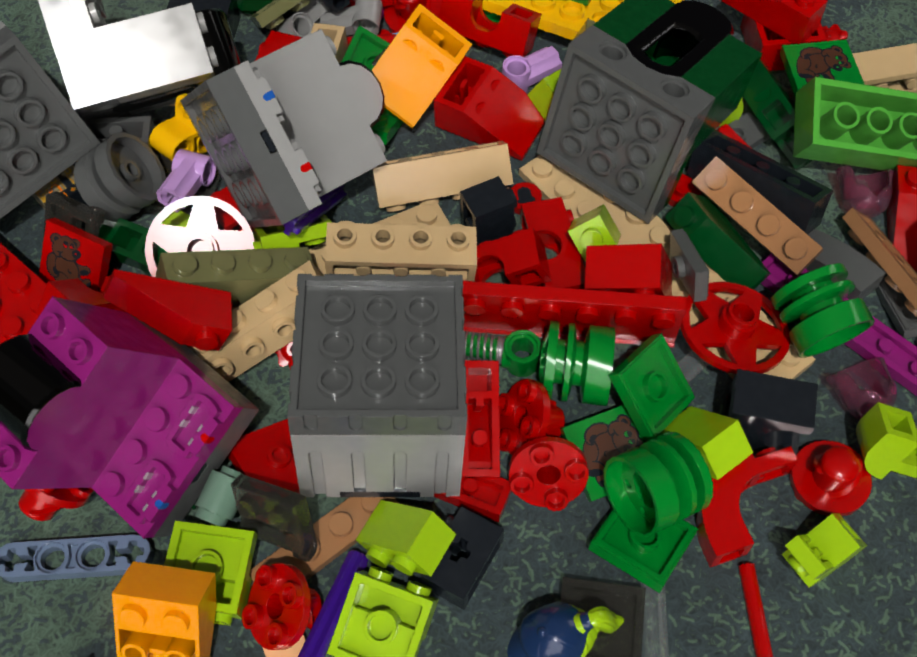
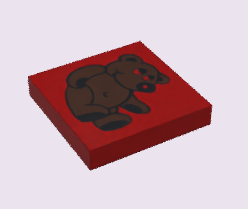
[38,217,113,292]

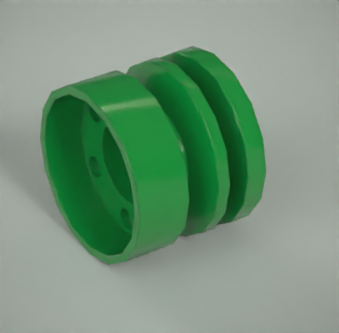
[771,263,875,358]
[538,321,615,406]
[603,431,713,538]

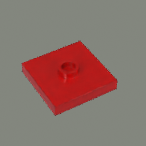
[228,419,300,510]

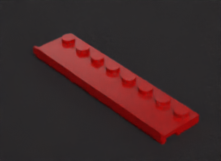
[462,280,686,348]

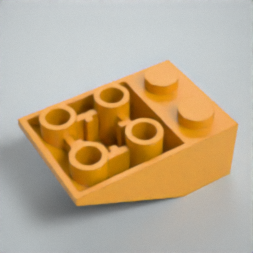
[371,4,472,129]
[112,561,217,657]

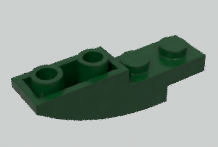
[743,58,812,170]
[92,217,168,276]

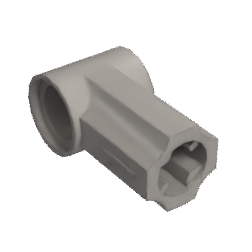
[276,0,330,37]
[320,0,383,36]

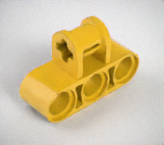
[149,93,207,161]

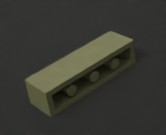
[155,247,313,307]

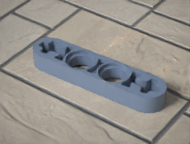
[0,534,154,582]

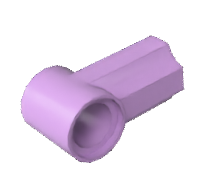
[502,46,562,92]
[156,149,217,213]

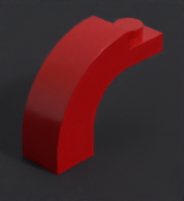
[696,446,798,568]

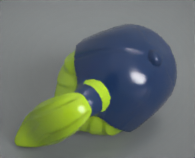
[507,601,624,657]

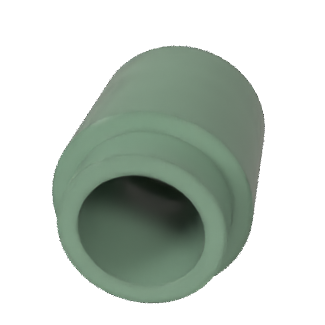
[195,466,249,527]

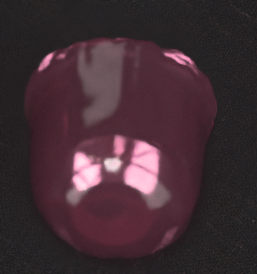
[835,166,894,218]
[826,357,897,420]

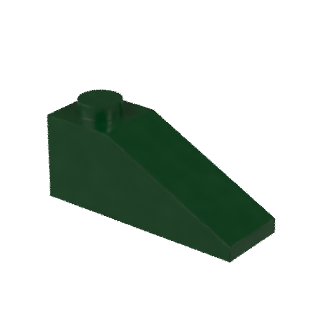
[665,192,771,290]

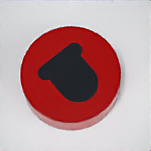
[511,182,542,215]

